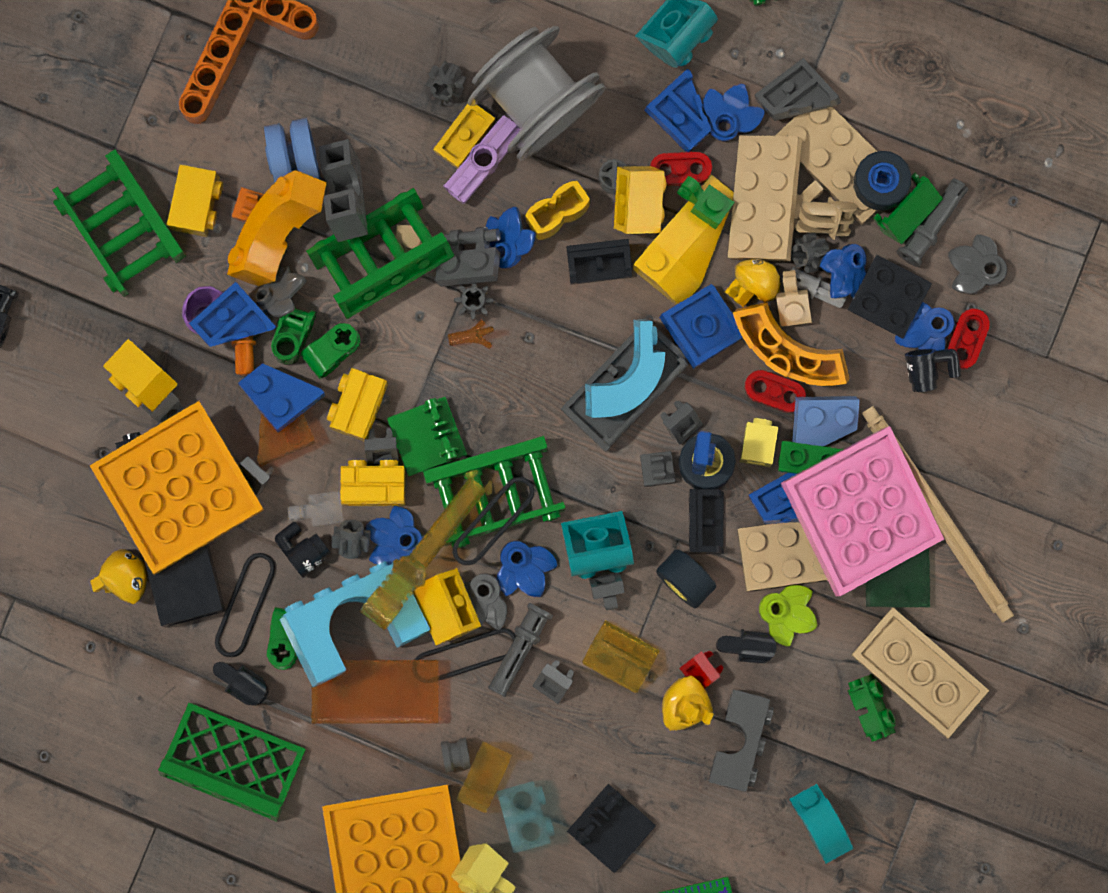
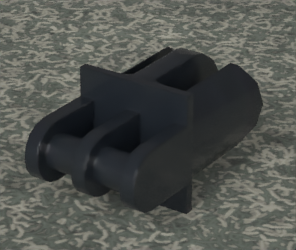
[716,629,777,664]
[213,662,269,706]

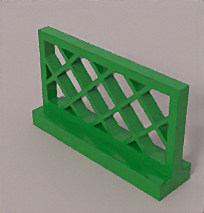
[158,703,306,822]

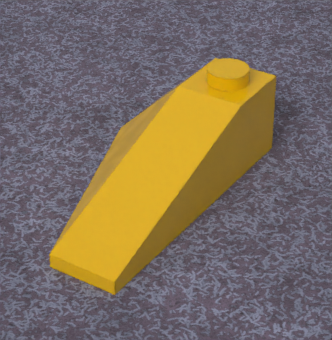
[633,175,734,305]

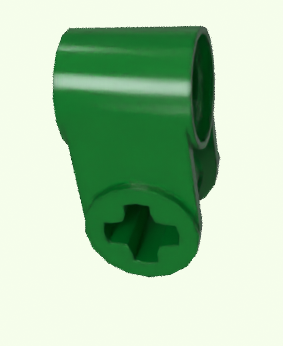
[271,308,316,365]
[300,323,361,379]
[267,607,297,670]

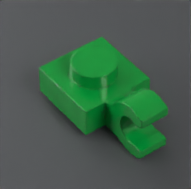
[677,176,735,230]

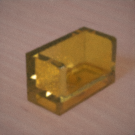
[456,742,513,813]

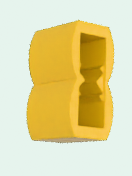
[525,181,590,240]

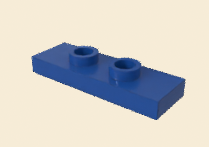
[692,432,715,475]

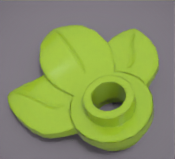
[759,585,818,647]

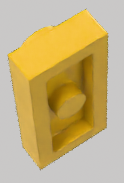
[433,104,496,169]

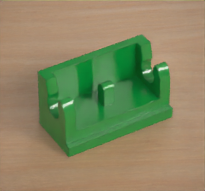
[873,172,943,244]

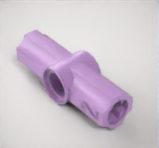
[443,115,520,204]

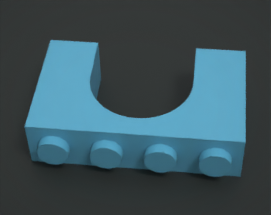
[280,561,431,688]

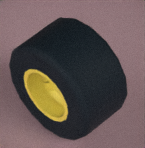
[678,433,736,489]
[656,549,716,609]

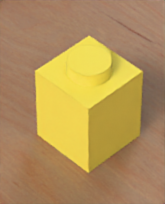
[740,418,778,467]

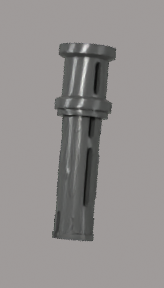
[897,178,969,267]
[488,602,554,697]

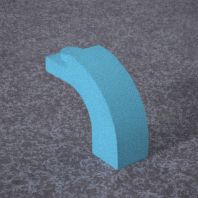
[585,319,665,418]

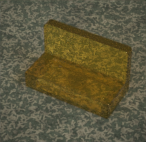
[582,620,660,693]

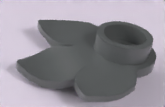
[948,234,1008,294]
[252,265,307,317]
[463,573,507,630]

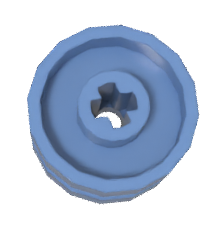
[264,118,321,182]

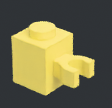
[451,843,516,893]

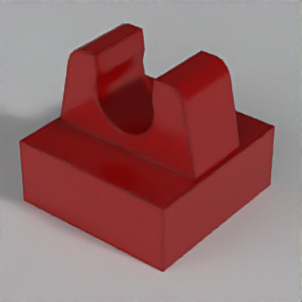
[679,651,724,689]

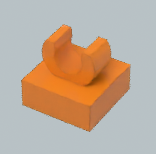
[232,187,264,222]

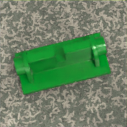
[778,441,843,474]
[847,674,896,742]

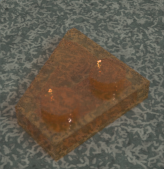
[257,413,315,467]

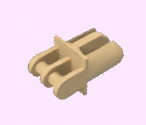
[796,197,858,240]

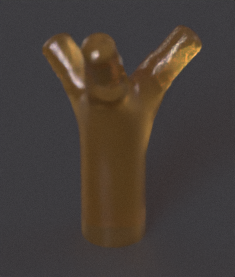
[448,320,494,349]

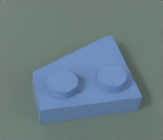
[792,396,860,446]

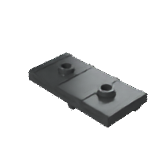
[561,319,690,452]

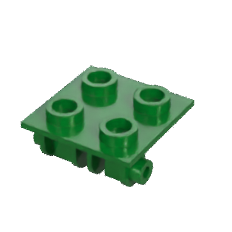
[387,397,467,477]

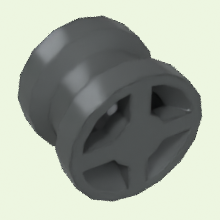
[599,159,627,194]
[441,737,471,773]

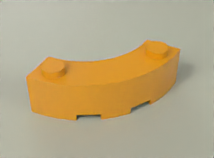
[227,170,326,286]
[733,302,850,386]

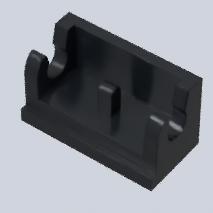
[566,239,632,285]
[689,489,724,555]

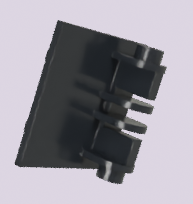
[848,254,932,339]
[567,784,656,874]

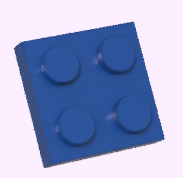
[659,284,743,369]

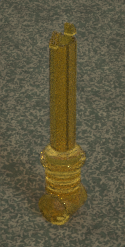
[359,470,492,630]

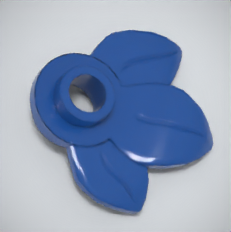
[703,83,765,141]
[486,207,536,269]
[820,244,866,298]
[895,302,955,351]
[365,506,424,566]
[497,541,558,597]

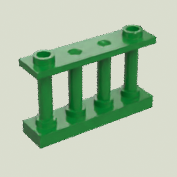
[53,149,186,297]
[306,188,455,319]
[423,436,566,549]

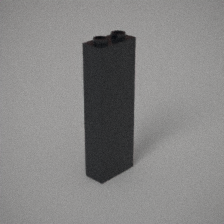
[115,432,226,627]

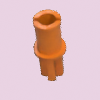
[231,335,256,376]

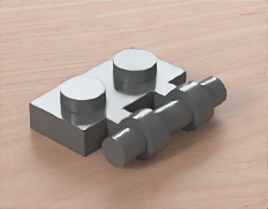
[435,227,501,286]

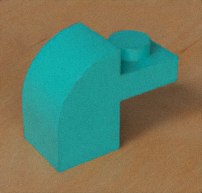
[789,784,854,864]

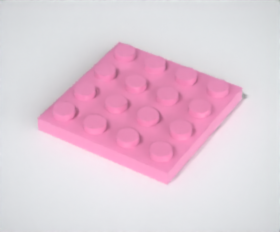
[781,426,944,597]

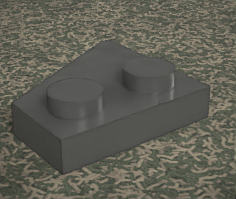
[754,58,841,121]

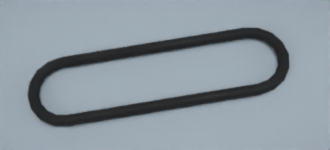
[452,477,535,565]
[215,553,275,657]
[412,628,516,683]

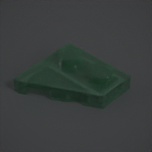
[866,548,930,608]

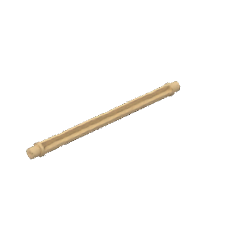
[862,406,1014,623]

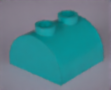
[635,0,718,68]
[561,511,634,579]

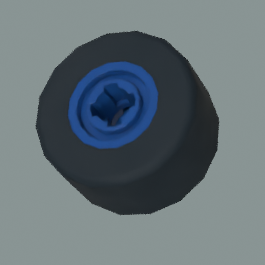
[853,151,911,211]

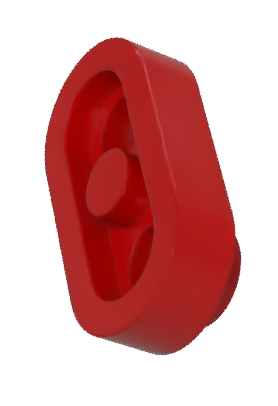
[650,152,712,186]
[947,309,990,370]
[744,370,806,413]

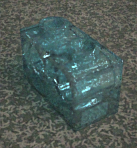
[497,781,555,853]

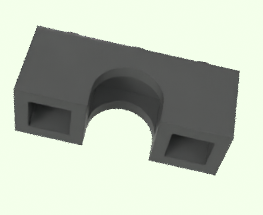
[319,139,368,242]
[708,689,774,792]

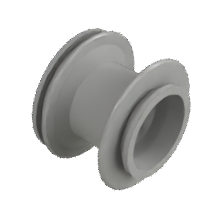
[468,26,606,161]

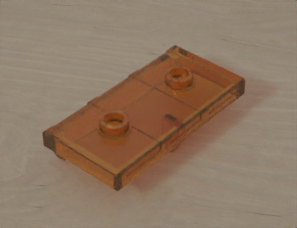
[311,660,439,724]

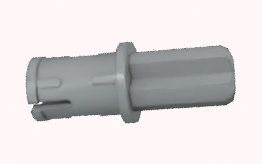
[792,266,847,308]

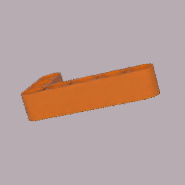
[179,0,319,124]

